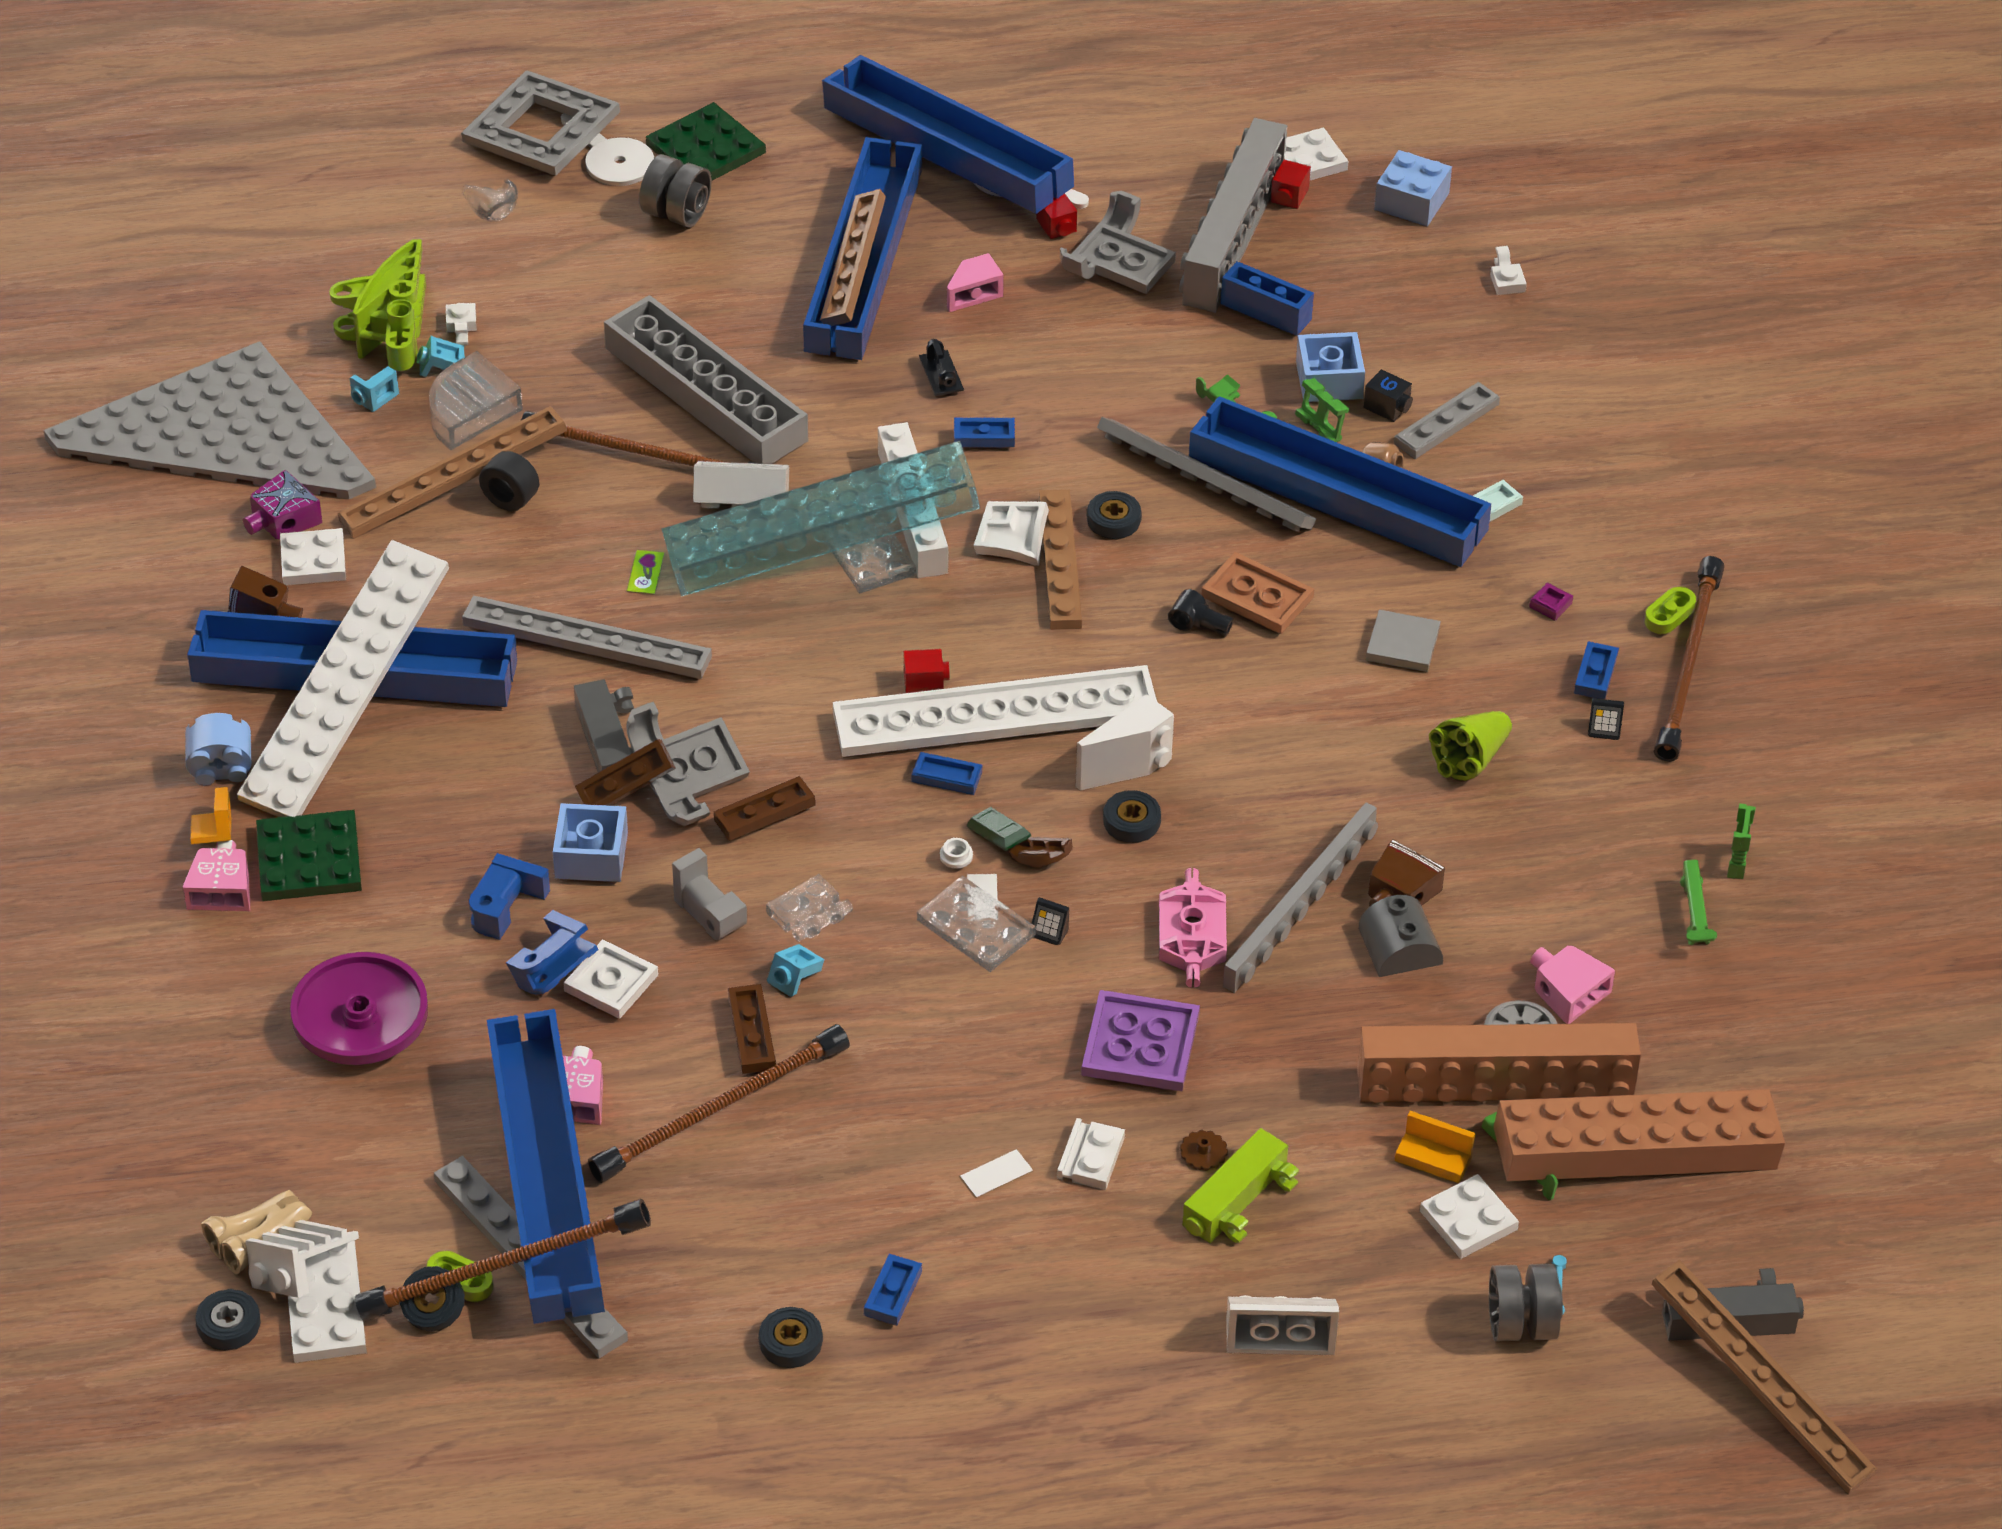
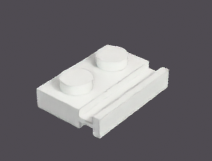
[1057,1118,1125,1190]

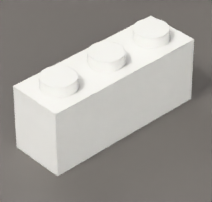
[693,461,789,511]

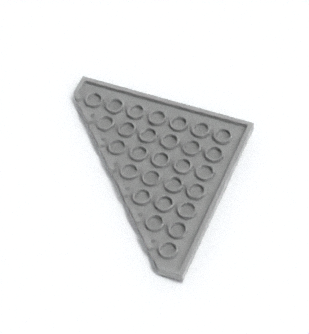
[44,341,376,499]

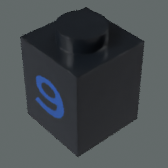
[1363,369,1413,422]

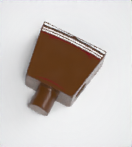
[228,566,303,618]
[1368,839,1445,906]

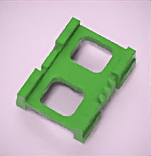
[1295,378,1349,442]
[1727,803,1756,879]

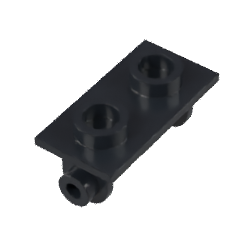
[919,339,964,396]

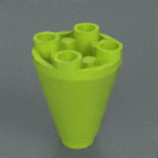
[1429,711,1512,781]

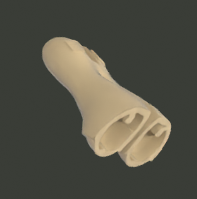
[201,1190,312,1274]

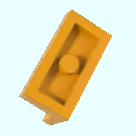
[190,787,232,844]
[1395,1110,1475,1184]

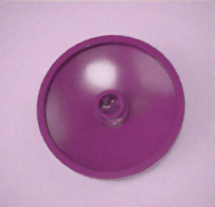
[290,952,428,1065]

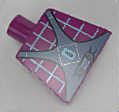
[243,470,323,540]

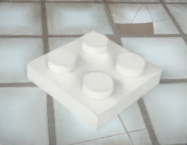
[1285,127,1349,180]
[280,528,346,585]
[564,939,658,1019]
[1420,1174,1519,1259]

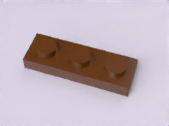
[575,739,676,806]
[713,776,816,841]
[728,984,776,1074]

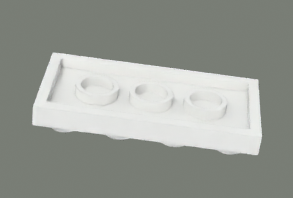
[288,1232,367,1363]

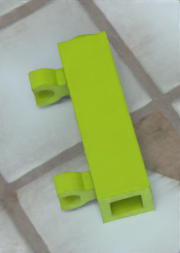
[1182,1128,1299,1243]

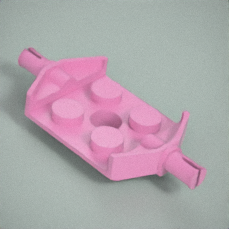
[1159,868,1227,988]

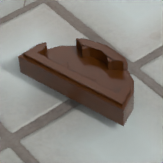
[1008,837,1073,868]

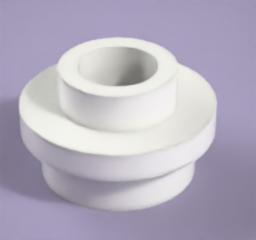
[940,838,973,868]

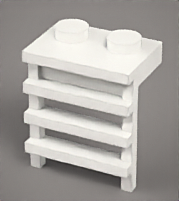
[246,1220,359,1298]

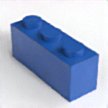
[1221,261,1314,336]

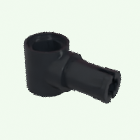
[1168,589,1234,637]

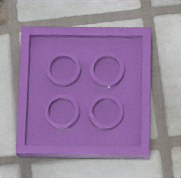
[1081,990,1200,1091]

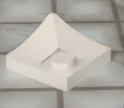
[974,501,1049,566]

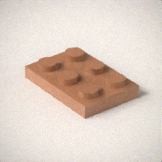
[1201,552,1315,634]

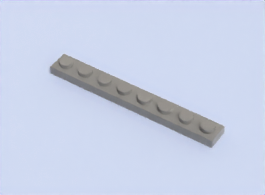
[1097,417,1316,532]
[462,595,712,679]
[1223,803,1378,993]
[434,1156,628,1359]

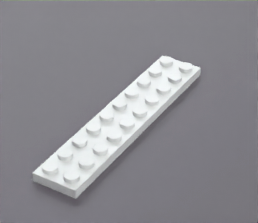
[237,540,449,817]
[833,665,1157,757]

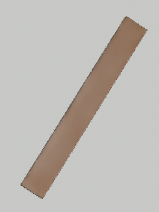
[337,406,567,539]
[1651,1259,1877,1495]

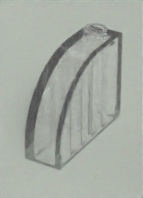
[429,351,523,450]

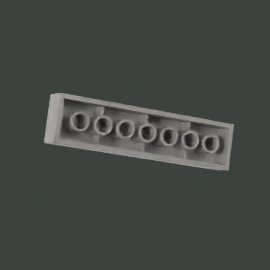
[1179,118,1287,312]
[604,295,808,464]

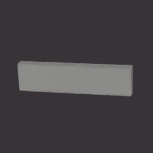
[1394,382,1500,459]

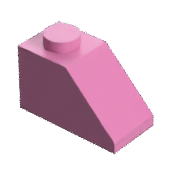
[947,253,1003,312]

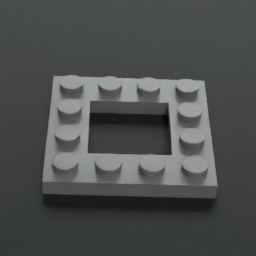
[461,70,620,176]

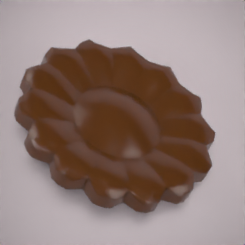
[1180,1130,1228,1171]

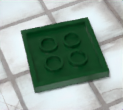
[646,102,766,181]
[256,810,362,901]

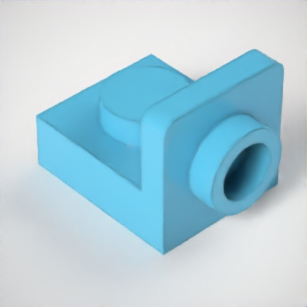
[416,336,465,377]
[349,366,399,412]
[767,944,825,997]

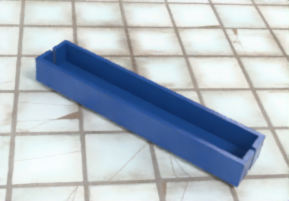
[822,55,1074,214]
[803,137,922,360]
[1189,396,1492,567]
[187,610,517,707]
[487,1009,605,1324]

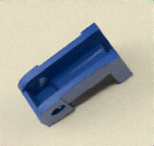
[469,853,550,940]
[506,910,599,995]

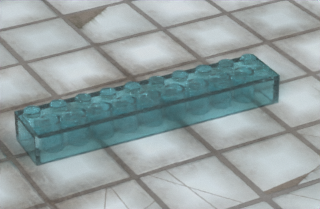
[662,441,980,596]

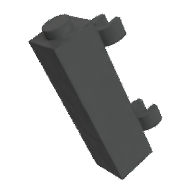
[574,679,634,772]
[1662,1268,1804,1341]

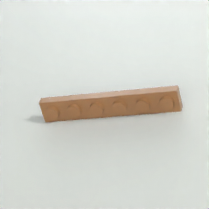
[820,189,886,326]
[1039,489,1082,630]

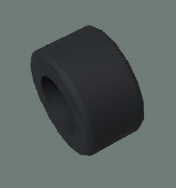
[479,451,540,511]

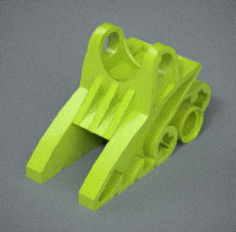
[329,239,426,371]

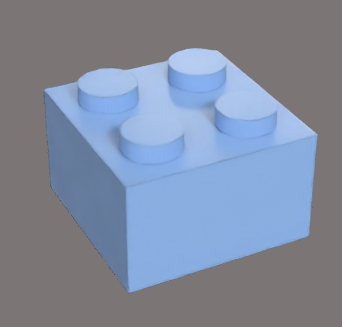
[1374,150,1452,227]
[1296,332,1365,402]
[553,803,628,882]

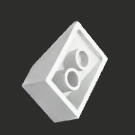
[1076,694,1174,790]

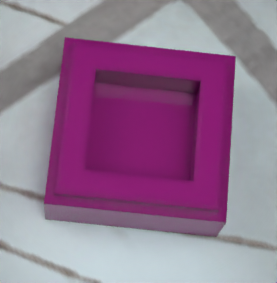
[1529,582,1573,621]

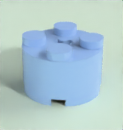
[185,713,252,786]

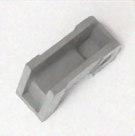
[672,848,747,941]

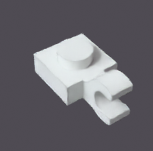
[1490,246,1526,295]
[446,303,477,345]

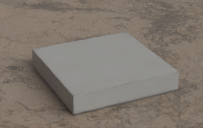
[1366,610,1441,672]

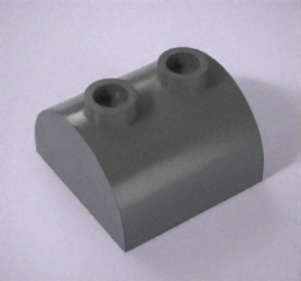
[1358,895,1443,977]

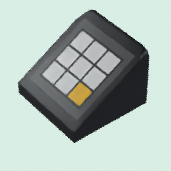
[1588,698,1624,740]
[1030,897,1070,945]

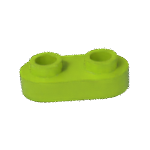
[1644,587,1696,634]
[427,1251,494,1302]

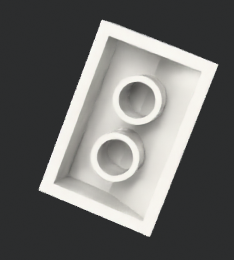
[1226,1295,1339,1355]

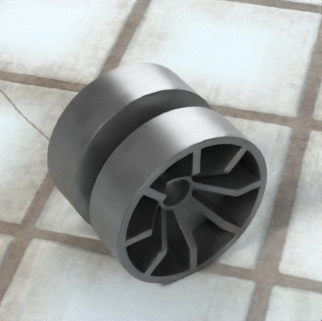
[639,154,712,227]
[1489,1264,1563,1341]

